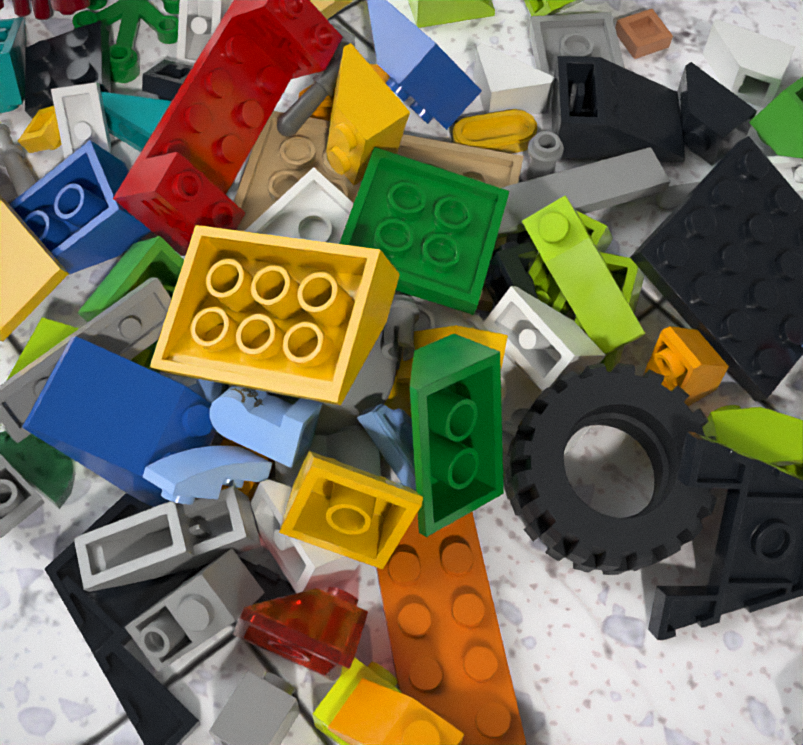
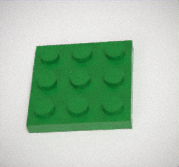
[339,147,510,315]

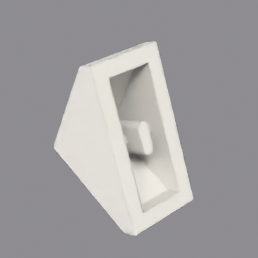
[473,42,555,115]

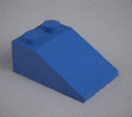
[367,0,482,130]
[9,140,152,275]
[22,336,217,507]

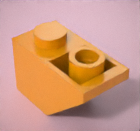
[643,326,729,407]

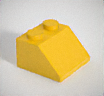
[326,43,410,186]
[279,451,423,570]

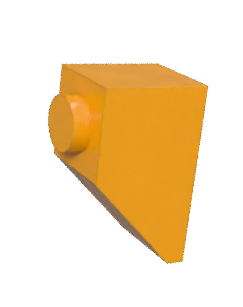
[328,678,464,745]

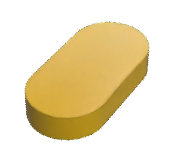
[452,109,537,154]

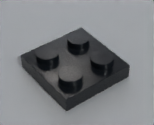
[25,20,111,119]

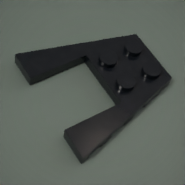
[44,493,317,745]

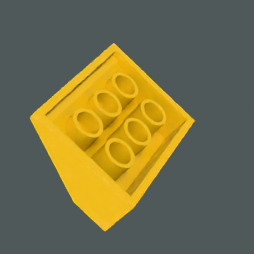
[150,225,400,406]

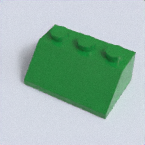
[410,334,504,537]

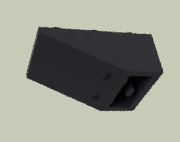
[551,56,685,162]

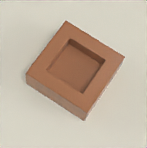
[615,9,673,59]

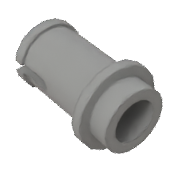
[526,131,564,180]
[382,295,419,361]

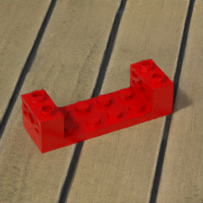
[113,0,343,256]

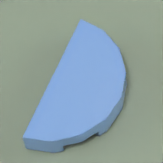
[357,404,416,491]

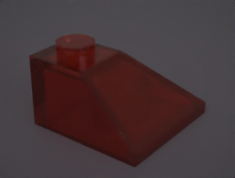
[233,587,368,681]

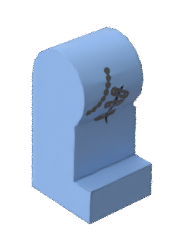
[210,385,322,468]

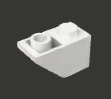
[702,19,796,108]

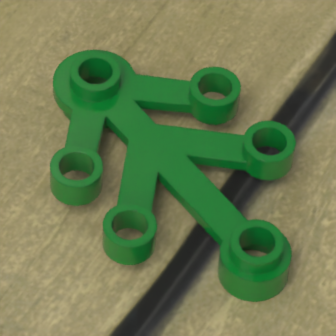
[72,0,180,83]

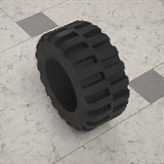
[506,363,717,575]

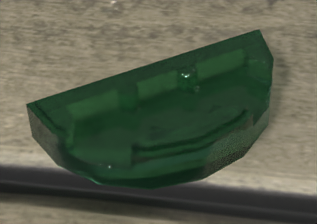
[0,431,76,509]

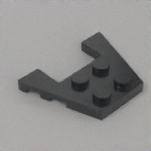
[648,432,803,640]

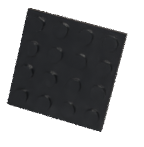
[630,136,803,401]

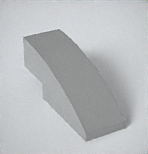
[74,486,261,592]

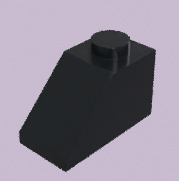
[677,62,757,166]

